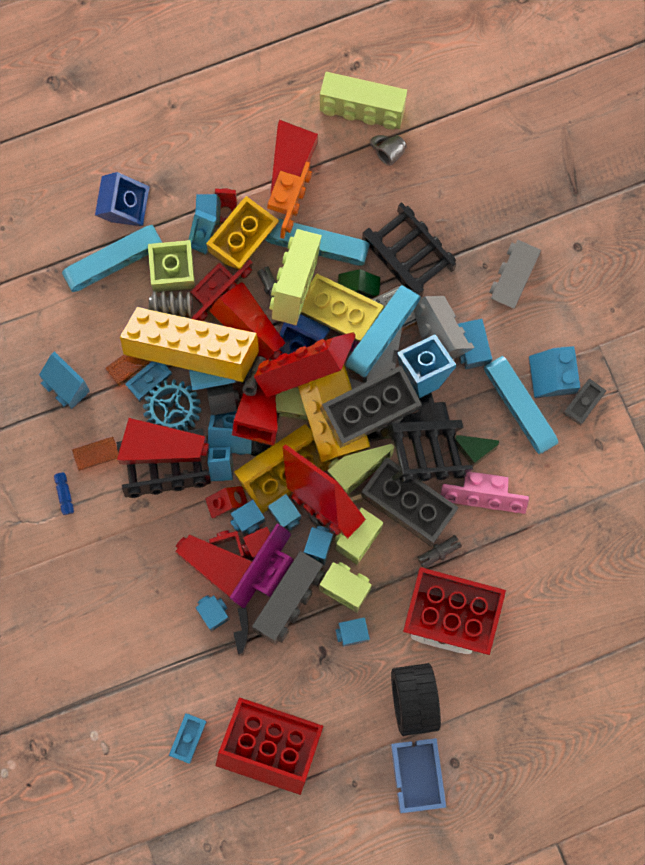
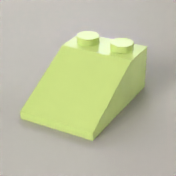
[327,444,394,495]

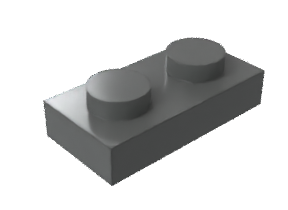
[563,378,606,426]

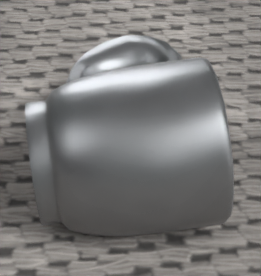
[370,135,407,166]

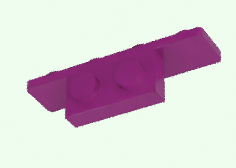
[230,524,294,608]

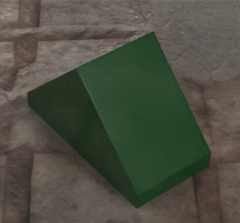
[338,269,381,298]
[455,435,499,467]

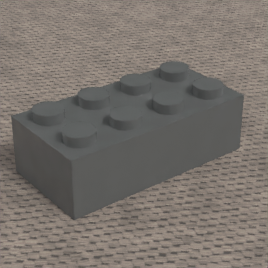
[320,366,422,448]
[361,457,459,547]
[252,551,324,645]

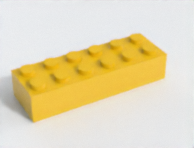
[120,307,259,382]

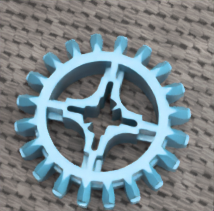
[143,379,202,431]

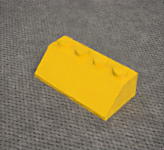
[298,365,370,463]
[234,424,331,513]

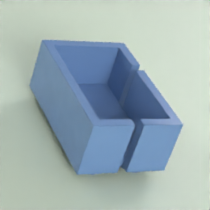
[390,738,446,813]

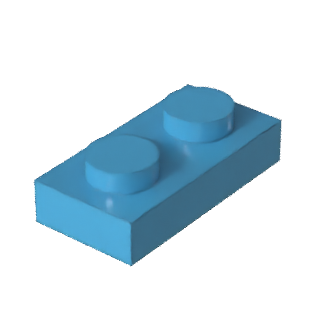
[188,210,217,254]
[125,361,172,402]
[169,713,207,764]

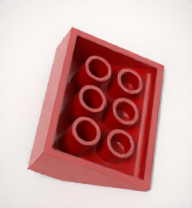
[254,332,356,398]
[282,444,366,539]
[403,567,506,655]
[215,697,324,795]

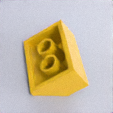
[206,196,279,270]

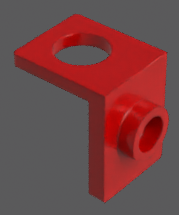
[215,188,237,223]
[205,486,248,518]
[209,530,245,558]

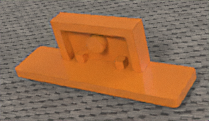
[267,162,312,239]

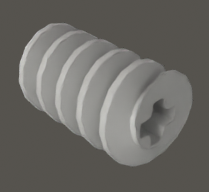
[148,291,193,319]

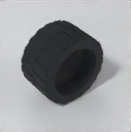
[391,663,441,736]

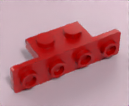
[190,259,253,321]

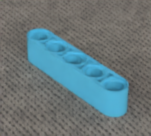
[265,219,370,266]
[62,225,163,292]
[345,285,421,378]
[484,356,559,454]

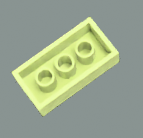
[320,72,407,129]
[269,229,322,325]

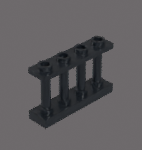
[362,202,456,297]
[380,420,473,483]
[116,428,211,498]

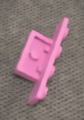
[440,472,529,514]

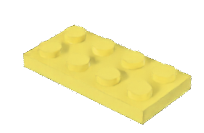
[301,274,385,342]

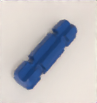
[54,472,74,515]

